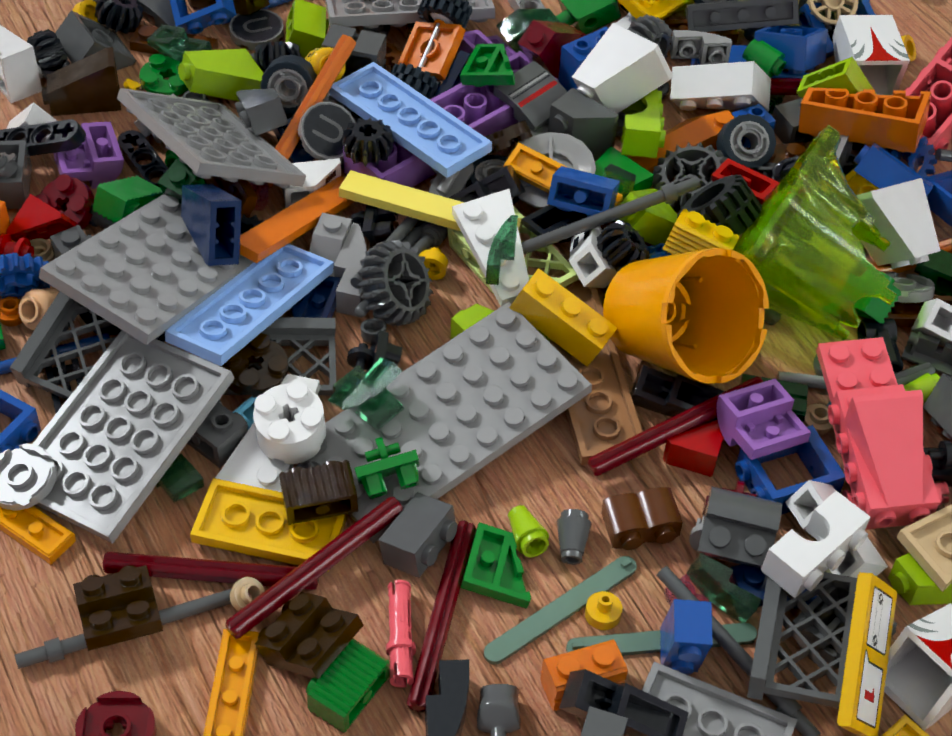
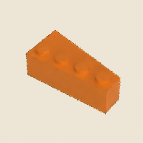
[798,87,931,153]

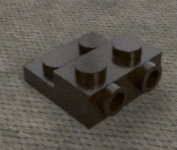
[73,565,163,651]
[255,592,364,679]

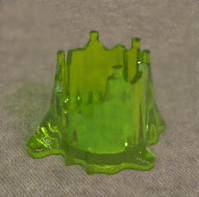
[733,125,897,341]

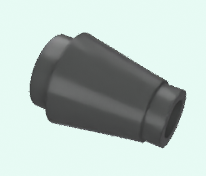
[557,509,592,565]

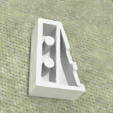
[0,25,43,104]
[670,61,771,111]

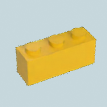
[509,268,617,366]

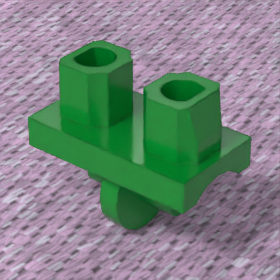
[355,437,419,499]

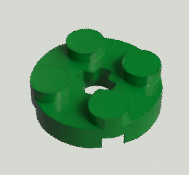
[139,54,189,97]

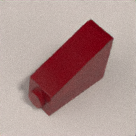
[518,20,586,79]

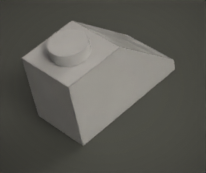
[309,212,352,277]

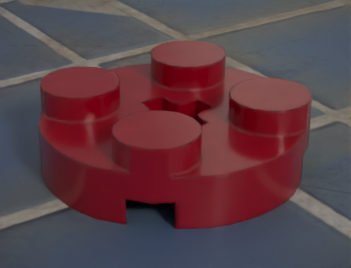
[35,174,95,230]
[75,691,156,736]

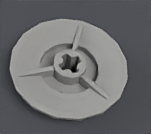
[517,132,596,208]

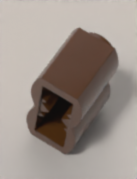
[601,487,683,550]

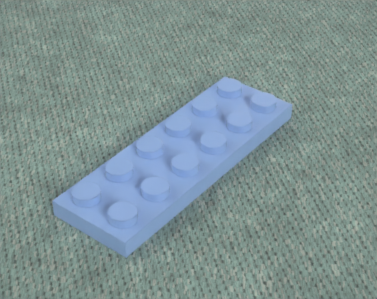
[330,62,492,178]
[165,244,334,366]

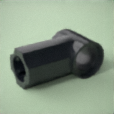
[857,318,904,373]

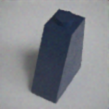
[181,184,242,266]

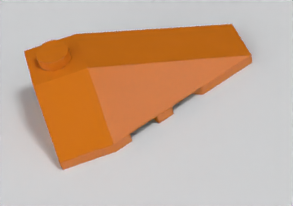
[625,110,734,174]

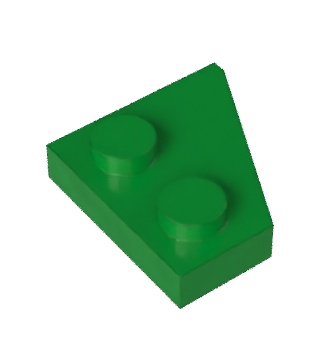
[460,43,516,87]
[460,522,531,609]

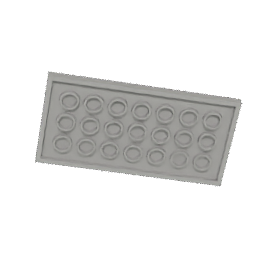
[308,302,592,543]

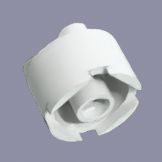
[253,381,326,464]

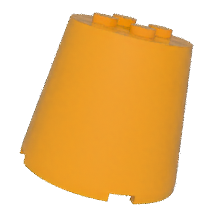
[603,248,769,384]

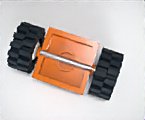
[391,0,472,99]

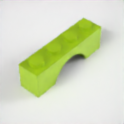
[621,88,666,158]

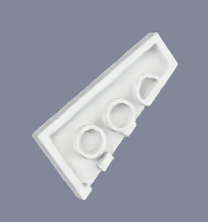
[452,189,529,306]
[215,374,321,492]

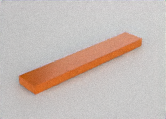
[240,176,356,263]

